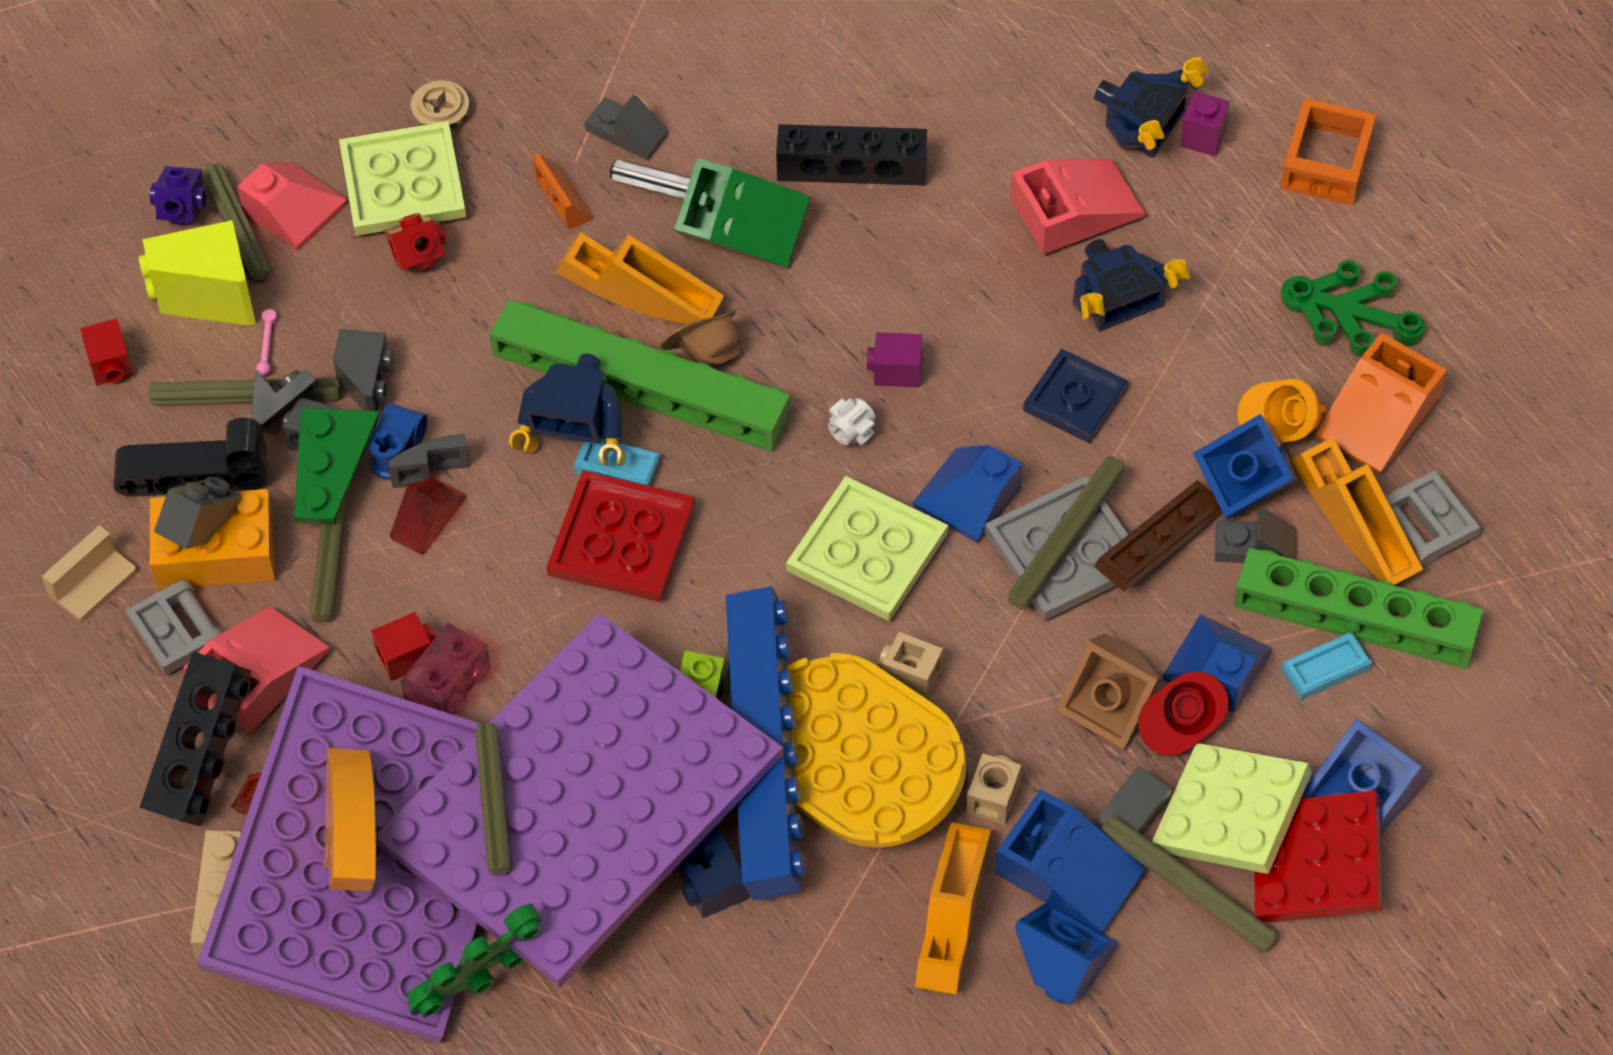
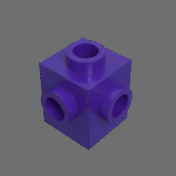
[150,166,207,224]

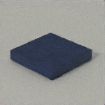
[1023,349,1128,443]

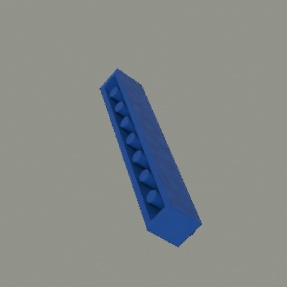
[725,586,806,901]

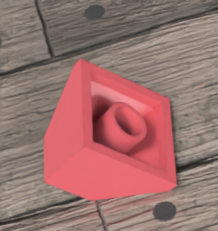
[237,162,348,251]

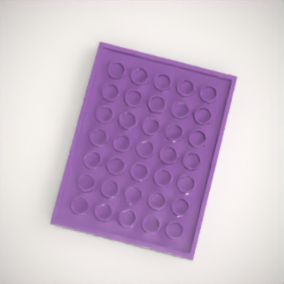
[376,613,784,988]
[196,666,481,1043]

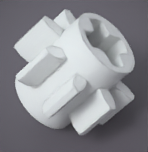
[828,398,875,445]

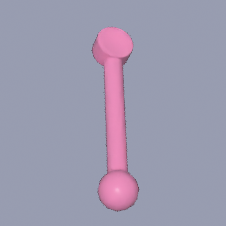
[256,309,277,376]

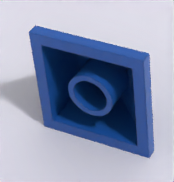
[1193,414,1296,520]
[913,445,1022,543]
[1163,614,1272,713]
[1015,903,1119,1005]

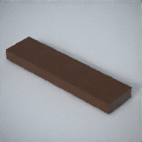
[1095,480,1223,592]

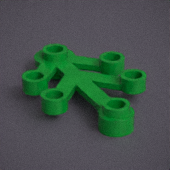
[1281,260,1425,356]
[406,903,542,1017]

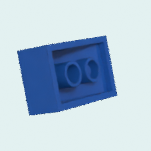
[1301,719,1431,834]

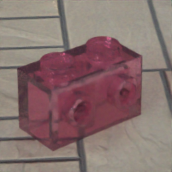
[401,623,491,714]

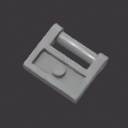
[1385,470,1480,567]
[125,579,223,675]

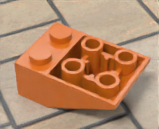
[1314,332,1447,475]

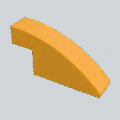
[555,232,724,324]
[1291,437,1423,585]
[324,748,376,892]
[915,822,991,995]

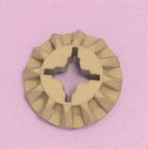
[410,80,469,126]

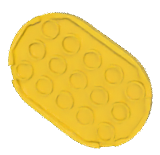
[787,653,966,848]

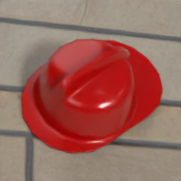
[1138,671,1228,756]

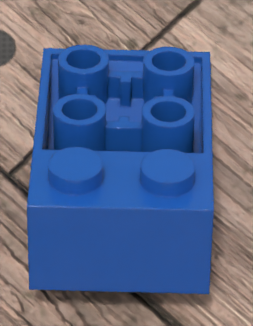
[995,789,1145,934]

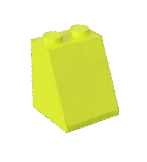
[138,220,256,326]

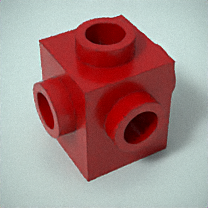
[384,213,447,270]

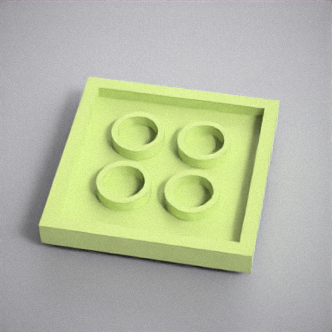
[339,121,466,236]
[786,476,948,622]
[1152,743,1312,874]

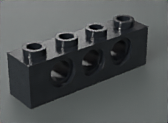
[776,124,927,186]
[139,651,252,826]

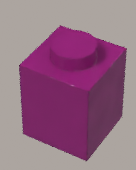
[1180,91,1230,156]
[867,332,922,387]

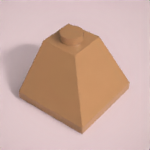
[1056,633,1160,750]

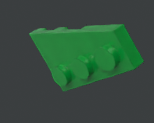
[294,408,380,524]

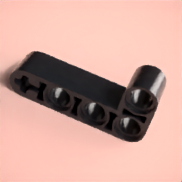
[114,417,267,497]

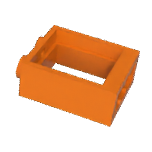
[1280,98,1377,205]

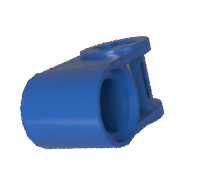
[369,403,428,480]

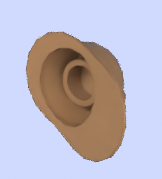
[660,310,740,365]

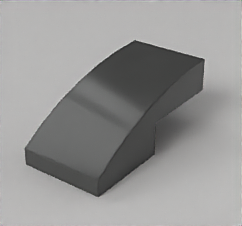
[388,433,469,488]
[1094,766,1172,835]

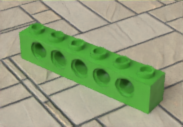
[1234,548,1483,669]

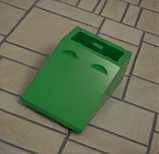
[674,158,811,268]

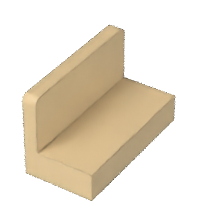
[42,525,137,622]

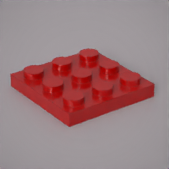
[546,470,695,602]
[1254,790,1382,923]

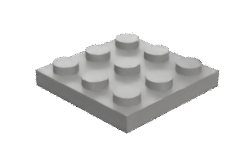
[984,475,1128,621]

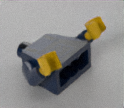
[1094,57,1208,158]
[1072,239,1191,332]
[509,354,627,467]

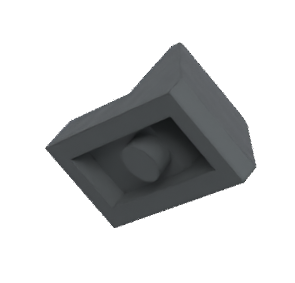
[585,95,667,161]
[251,369,321,432]
[1215,507,1295,563]

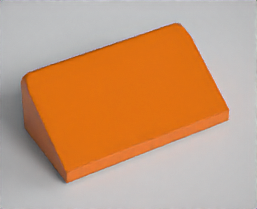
[533,153,593,229]

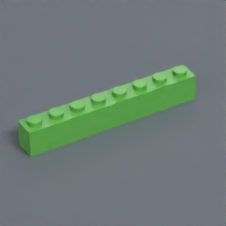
[490,299,791,452]

